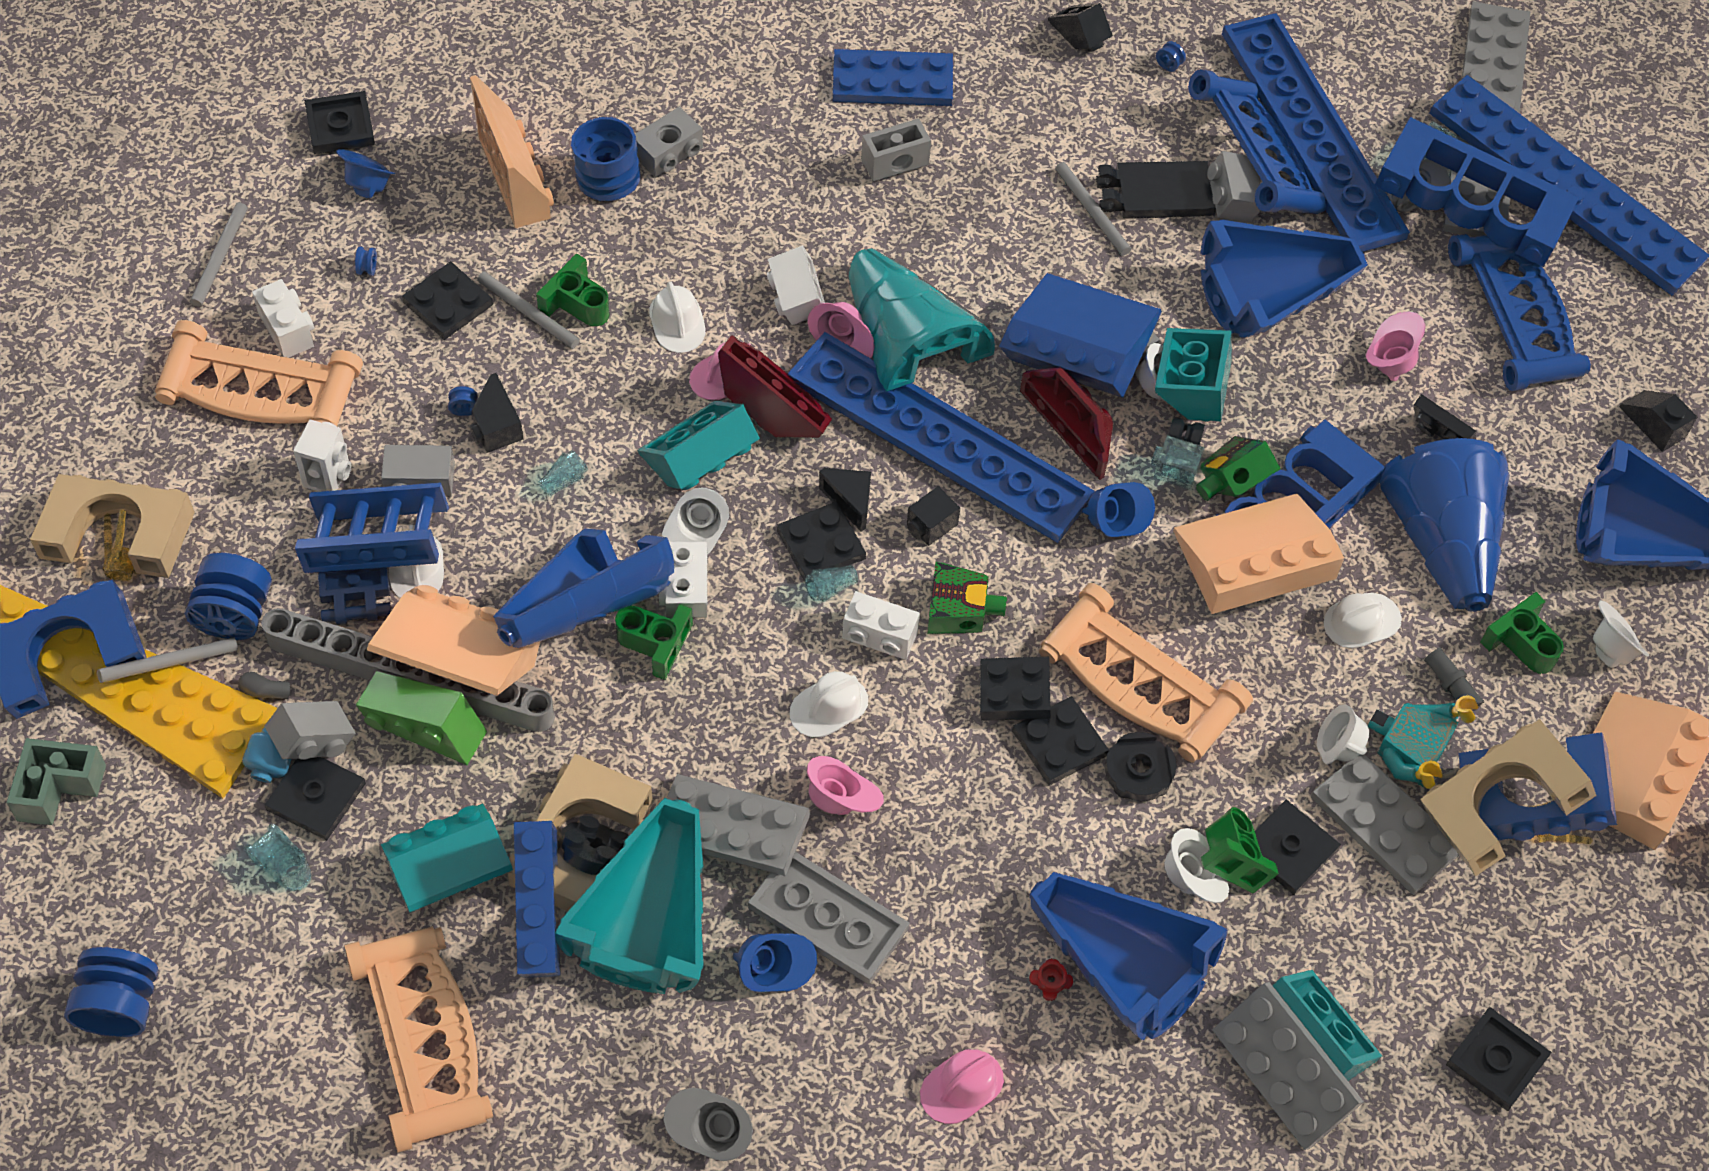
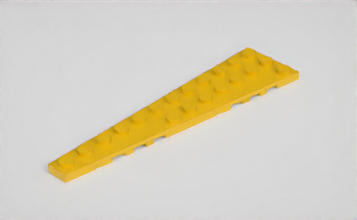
[0,585,277,799]

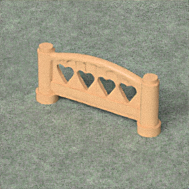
[155,320,363,426]
[1039,583,1253,763]
[344,926,493,1153]

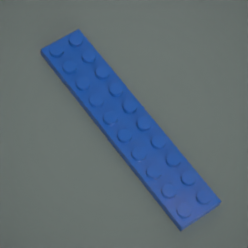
[1222,13,1410,252]
[1429,75,1709,296]
[787,332,1095,543]

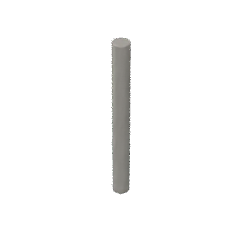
[1055,162,1132,256]
[190,202,248,307]
[477,271,580,349]
[97,637,238,683]

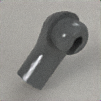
[238,672,290,699]

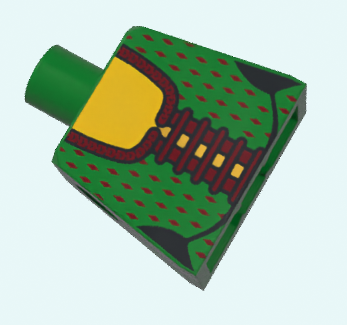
[1196,436,1281,501]
[927,562,1007,634]

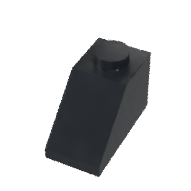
[1048,3,1113,52]
[469,373,524,453]
[1619,390,1698,452]

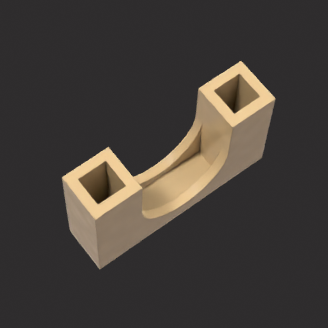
[30,474,195,578]
[1420,719,1597,876]
[507,754,653,912]

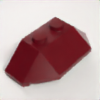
[718,335,832,438]
[1020,368,1113,480]

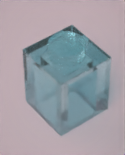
[1151,435,1205,490]

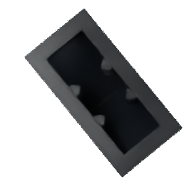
[819,467,871,532]

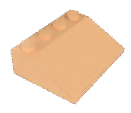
[470,75,554,228]
[1173,494,1344,614]
[367,585,540,696]
[1592,691,1709,850]

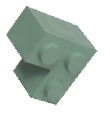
[6,738,106,826]

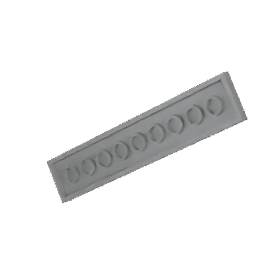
[1442,1,1531,237]

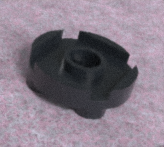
[1105,732,1177,801]
[557,815,629,875]

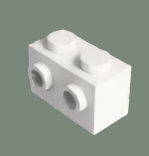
[767,245,825,325]
[252,279,315,358]
[293,419,351,492]
[659,542,707,618]
[842,591,920,660]

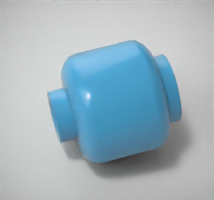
[242,728,292,783]

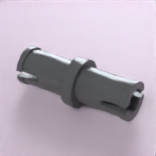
[1424,647,1484,711]

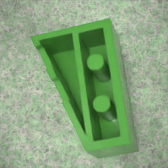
[356,671,487,765]

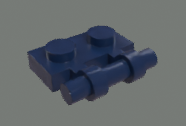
[318,567,392,625]

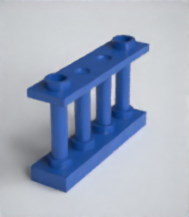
[295,482,449,573]

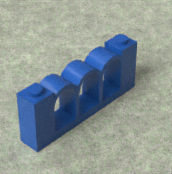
[1374,117,1579,267]
[1216,419,1385,529]

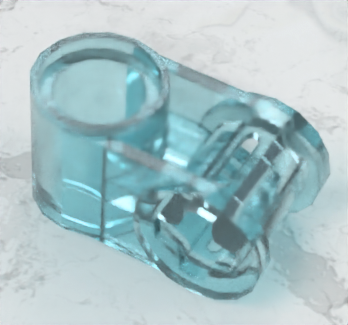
[243,823,312,892]

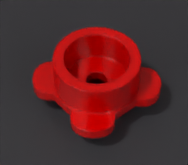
[1029,958,1073,1001]

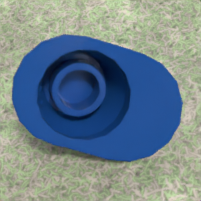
[336,149,396,199]
[1082,482,1155,537]
[733,933,817,992]

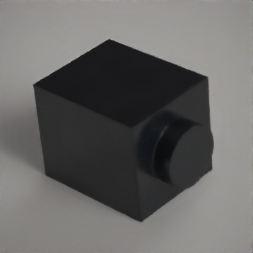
[907,486,960,546]

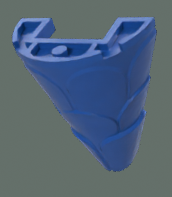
[1200,220,1368,338]
[1379,438,1510,612]
[1576,439,1709,570]
[493,528,674,648]
[1030,872,1227,1040]

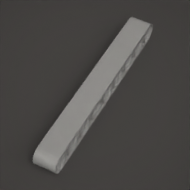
[261,608,555,732]

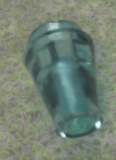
[538,450,588,497]
[805,565,858,602]

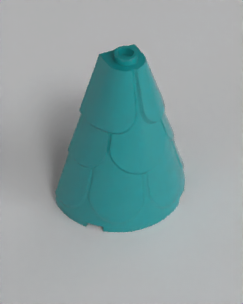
[848,249,995,391]
[555,798,704,994]

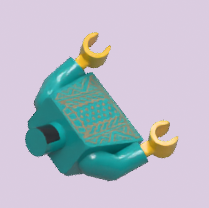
[1368,695,1479,789]

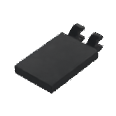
[1096,161,1216,218]

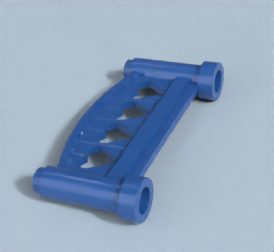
[1188,69,1326,214]
[1448,234,1591,391]

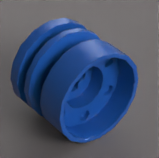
[571,117,641,201]
[184,553,272,640]
[64,947,159,1037]

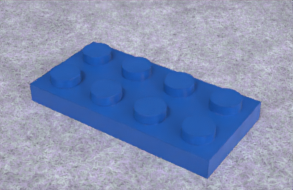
[833,49,953,106]

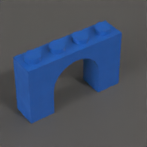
[0,580,147,719]
[1459,732,1617,841]
[514,821,561,978]

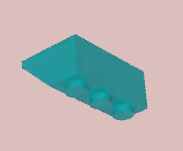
[1155,328,1232,422]
[637,401,760,490]
[381,803,513,912]
[1272,970,1383,1081]

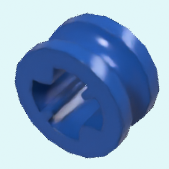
[1156,41,1186,72]
[355,246,377,276]
[448,386,478,416]

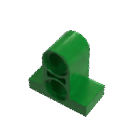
[536,253,610,327]
[1480,592,1564,674]
[615,604,693,680]
[1201,807,1279,893]

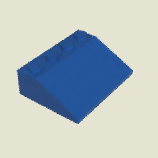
[999,273,1162,398]

